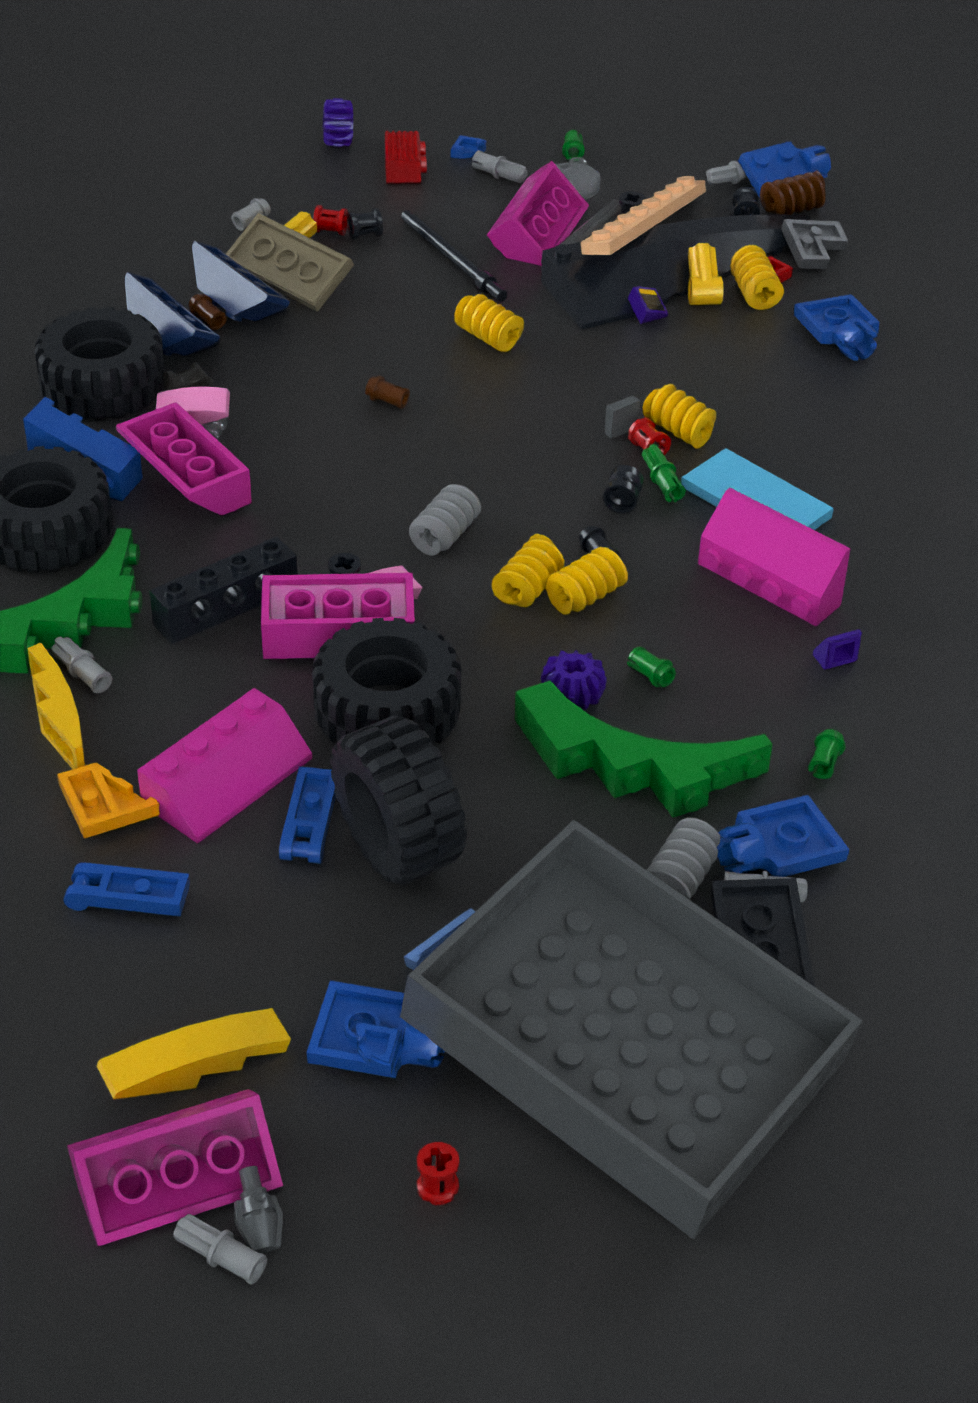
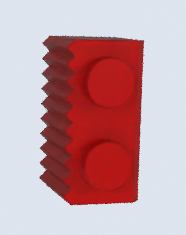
[385,130,427,184]

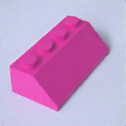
[487,160,589,266]
[116,402,252,516]
[698,488,850,626]
[261,573,415,659]
[137,688,312,844]
[67,1089,283,1246]

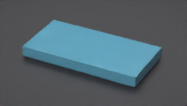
[681,448,834,530]

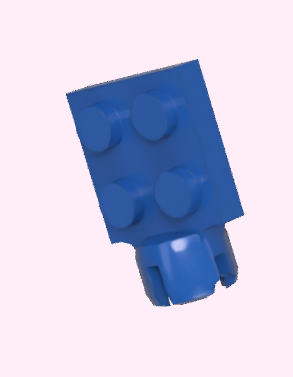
[738,141,831,198]
[794,294,880,361]
[717,795,850,877]
[306,981,445,1078]

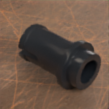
[579,526,621,557]

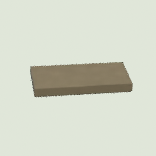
[226,213,354,312]

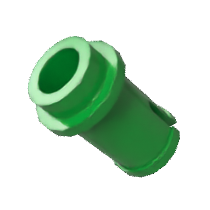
[562,130,585,161]
[627,646,676,687]
[808,729,846,779]

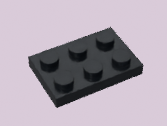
[710,878,815,987]

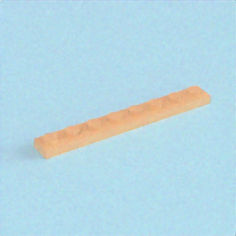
[581,176,706,255]

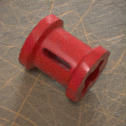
[313,205,348,236]
[628,417,671,456]
[417,1142,459,1205]

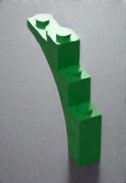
[0,528,142,674]
[514,680,773,818]

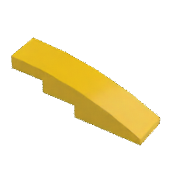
[27,643,85,769]
[97,1008,291,1099]

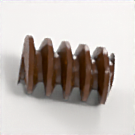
[760,170,826,215]

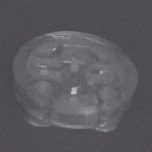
[554,157,601,200]

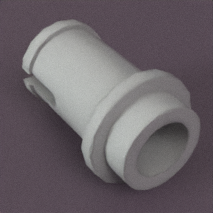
[231,198,271,231]

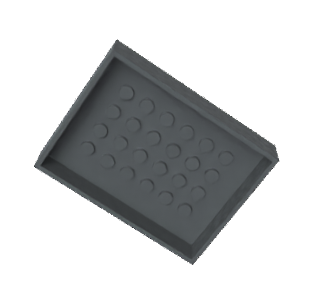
[400,820,863,1240]

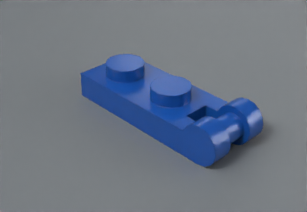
[279,766,336,864]
[63,862,190,916]

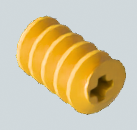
[730,245,784,310]
[454,294,524,352]
[642,384,716,449]
[492,533,564,607]
[546,547,628,615]

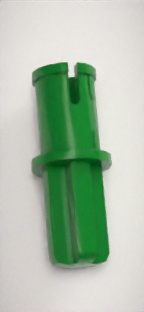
[642,444,686,502]

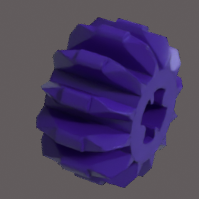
[322,98,354,147]
[541,649,607,711]

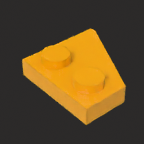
[57,763,160,839]

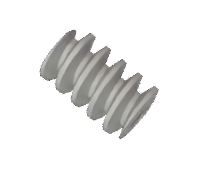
[409,484,481,556]
[647,818,720,901]

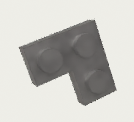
[781,219,848,269]

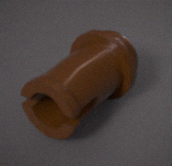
[188,294,227,330]
[365,376,410,409]

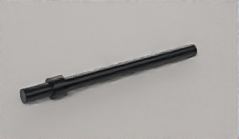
[401,210,508,302]

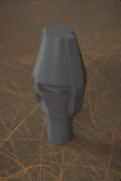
[234,1166,283,1253]

